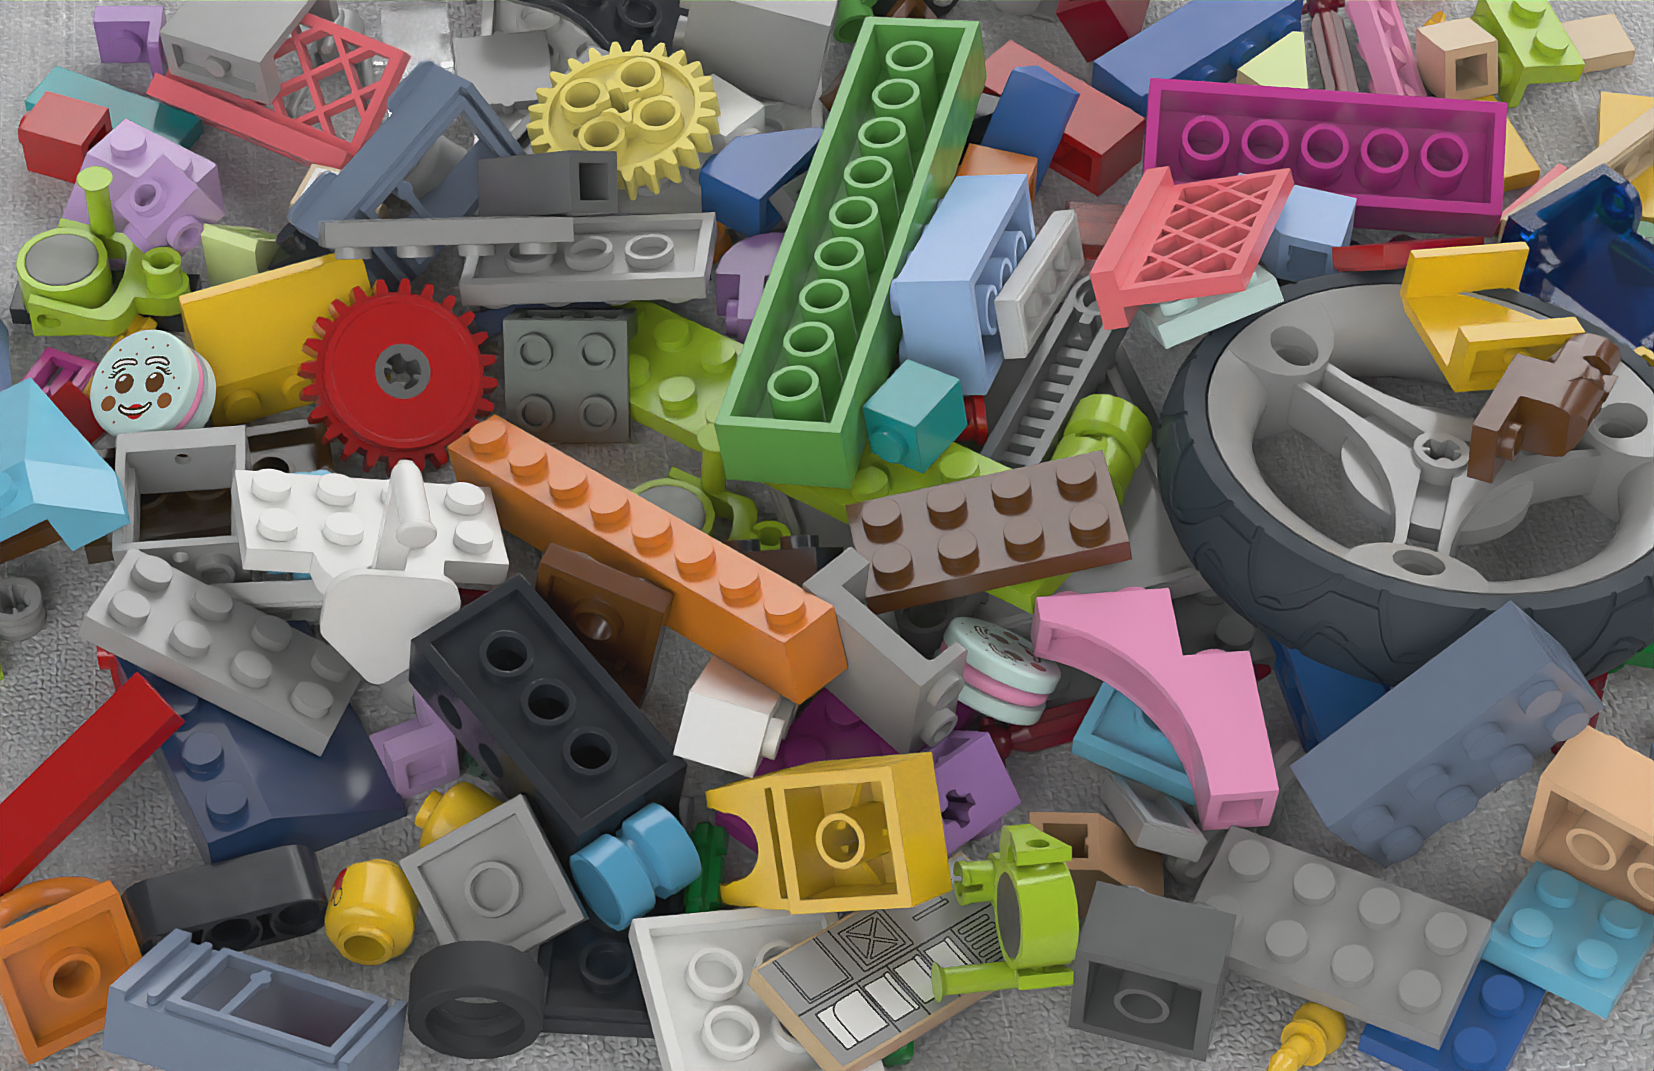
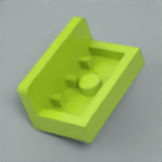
[1470,0,1585,108]

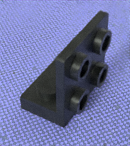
[503,308,638,443]

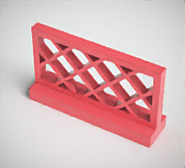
[146,13,411,170]
[1089,166,1294,330]

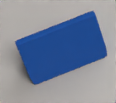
[980,65,1080,196]

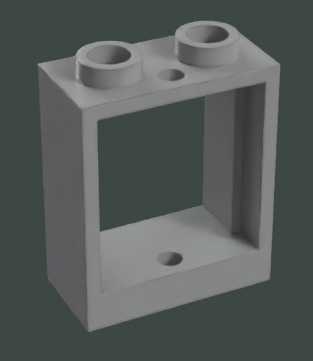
[112,425,253,585]

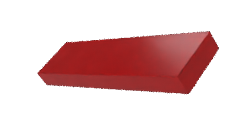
[0,672,185,897]

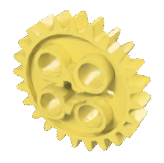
[526,40,721,200]

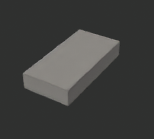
[1099,773,1206,863]

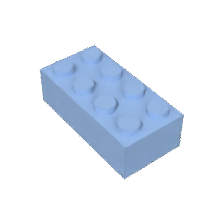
[890,174,1036,395]

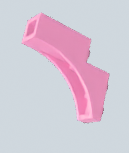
[1030,587,1279,831]

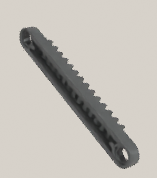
[894,275,1133,655]

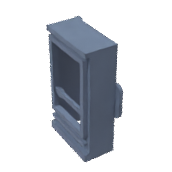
[288,59,527,293]
[102,928,408,1071]

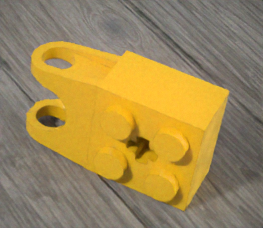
[705,752,953,915]

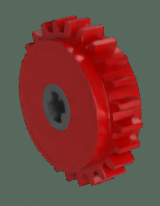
[297,278,498,477]

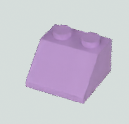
[62,119,226,271]

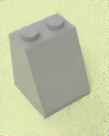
[672,0,841,110]

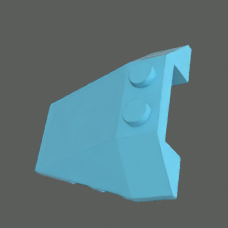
[0,377,131,551]

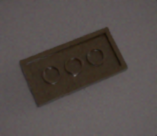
[84,418,335,564]

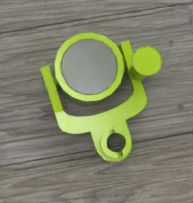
[16,166,191,337]
[631,423,791,551]
[931,823,1079,1003]

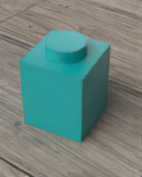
[863,359,967,474]

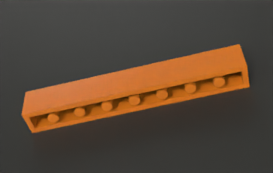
[447,414,848,705]

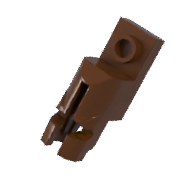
[1467,333,1621,484]

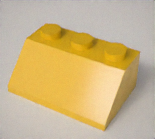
[178,253,391,427]

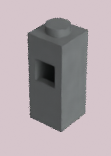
[477,150,619,217]

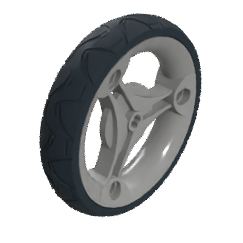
[1157,270,1654,687]

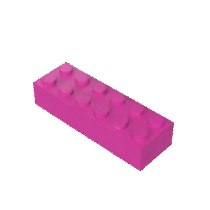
[1142,78,1508,238]

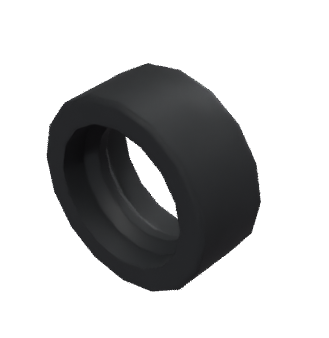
[407,941,545,1059]

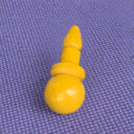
[1266,1001,1347,1071]

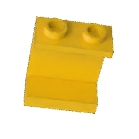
[1400,242,1586,393]

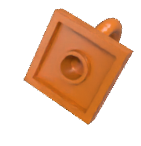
[0,876,142,1065]

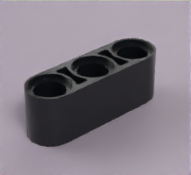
[120,844,329,957]

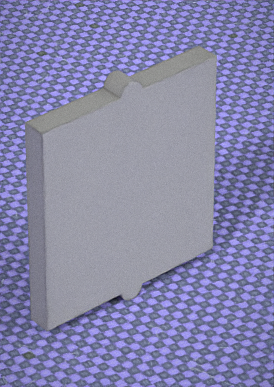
[452,30,552,115]

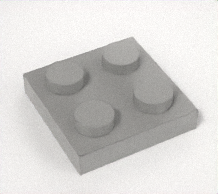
[399,794,589,953]

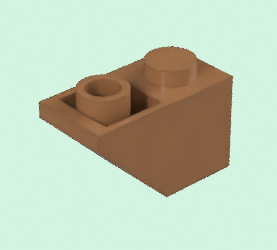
[1028,812,1164,917]

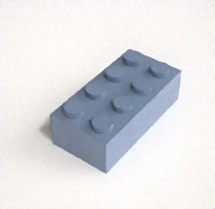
[1290,600,1605,869]

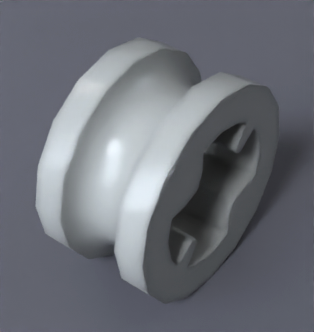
[0,577,47,642]

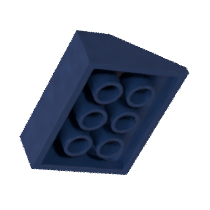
[114,620,407,865]

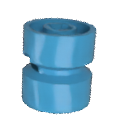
[569,802,702,931]

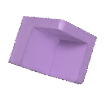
[370,687,460,800]

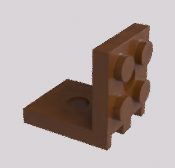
[535,543,674,709]

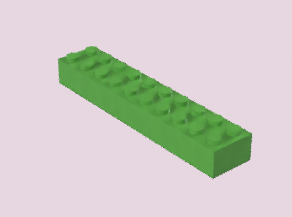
[714,17,987,489]

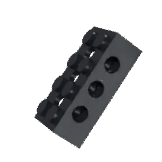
[408,573,688,874]

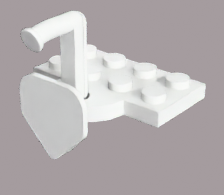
[231,460,509,684]

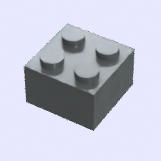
[1068,881,1237,1062]

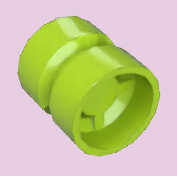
[1050,394,1152,507]

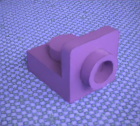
[93,6,169,77]

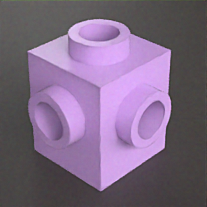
[112,153,226,258]

